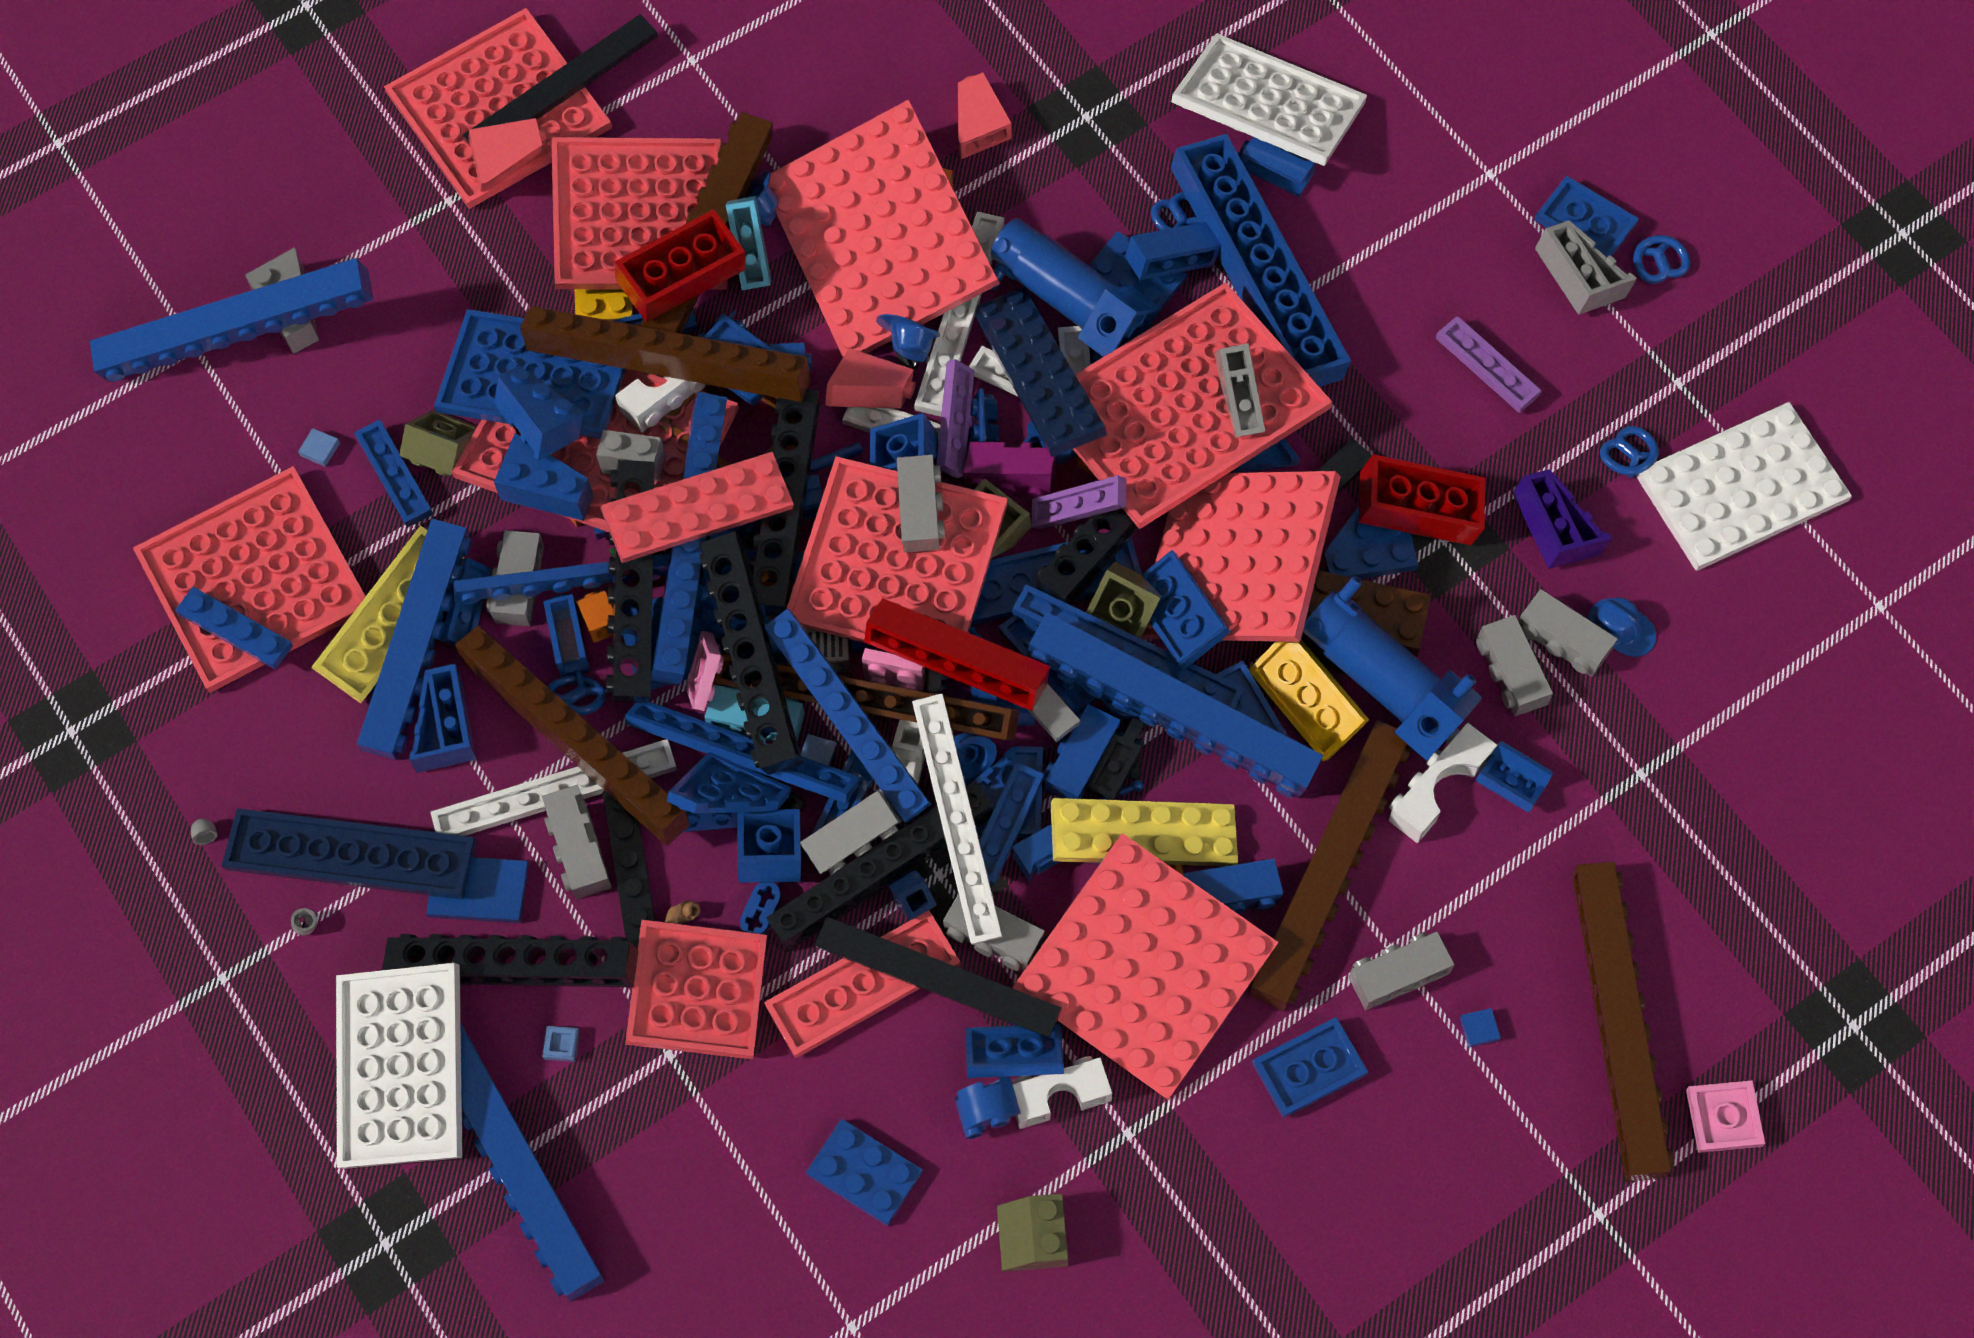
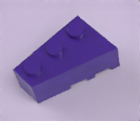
[1512,469,1612,569]

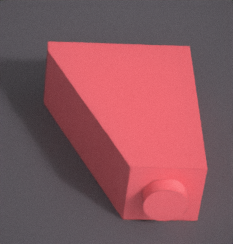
[958,72,1012,159]
[469,118,546,192]
[825,348,916,409]

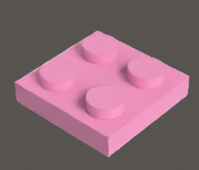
[685,631,724,711]
[862,648,926,691]
[1686,1080,1765,1153]

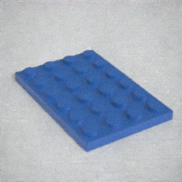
[434,309,626,439]

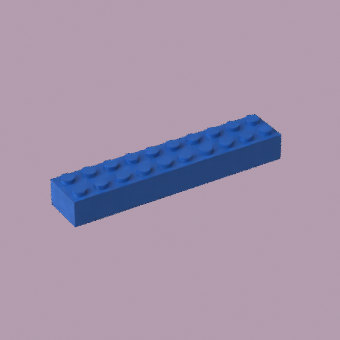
[1171,134,1351,387]
[1027,612,1323,798]

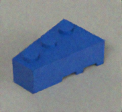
[494,366,584,461]
[494,433,594,521]

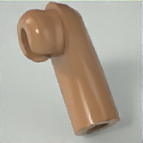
[665,900,701,924]

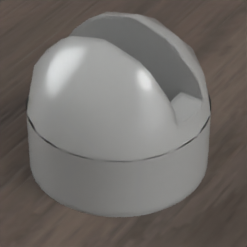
[927,669,949,692]
[191,818,218,845]
[291,908,317,936]

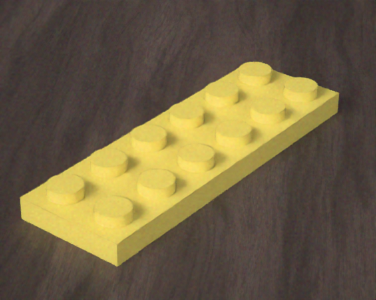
[311,525,464,703]
[1051,798,1238,867]

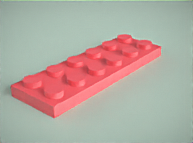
[601,452,794,563]
[764,910,961,1059]

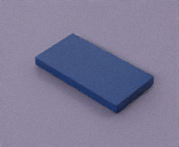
[1142,549,1231,670]

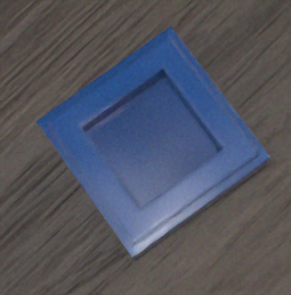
[1460,1008,1501,1048]

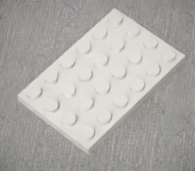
[1171,33,1367,166]
[1635,402,1852,571]
[336,963,462,1169]

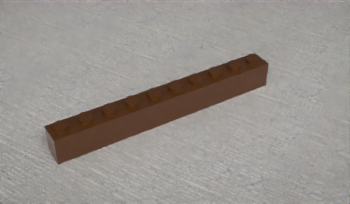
[636,111,773,334]
[520,306,811,402]
[455,626,690,846]
[714,653,1020,740]
[1249,720,1412,1012]
[1571,861,1674,1182]

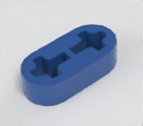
[740,882,782,935]

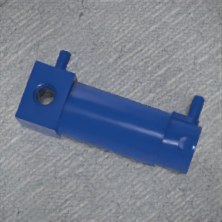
[990,218,1161,364]
[1303,577,1482,761]

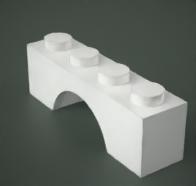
[1388,723,1497,844]

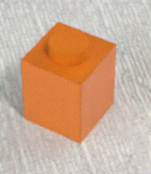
[577,590,613,643]

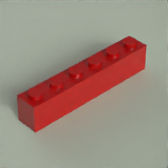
[864,598,1050,711]

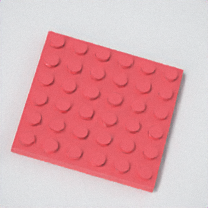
[384,8,612,209]
[551,137,728,290]
[787,457,1008,643]
[133,466,366,693]
[1142,471,1341,642]
[1012,833,1279,1100]

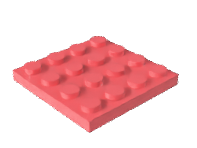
[625,920,767,1059]

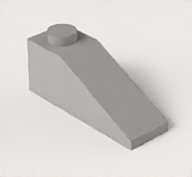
[1214,343,1265,438]

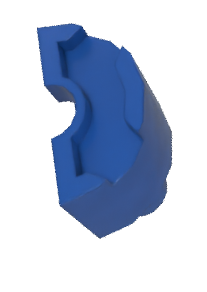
[954,1077,1021,1140]

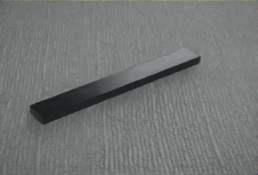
[462,14,658,147]
[815,917,1062,1039]

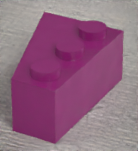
[963,442,1057,500]

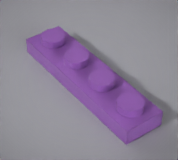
[1436,316,1541,413]
[936,359,974,478]
[1031,475,1127,530]

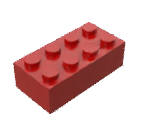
[614,209,745,323]
[1358,454,1485,546]

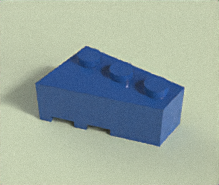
[409,664,477,773]

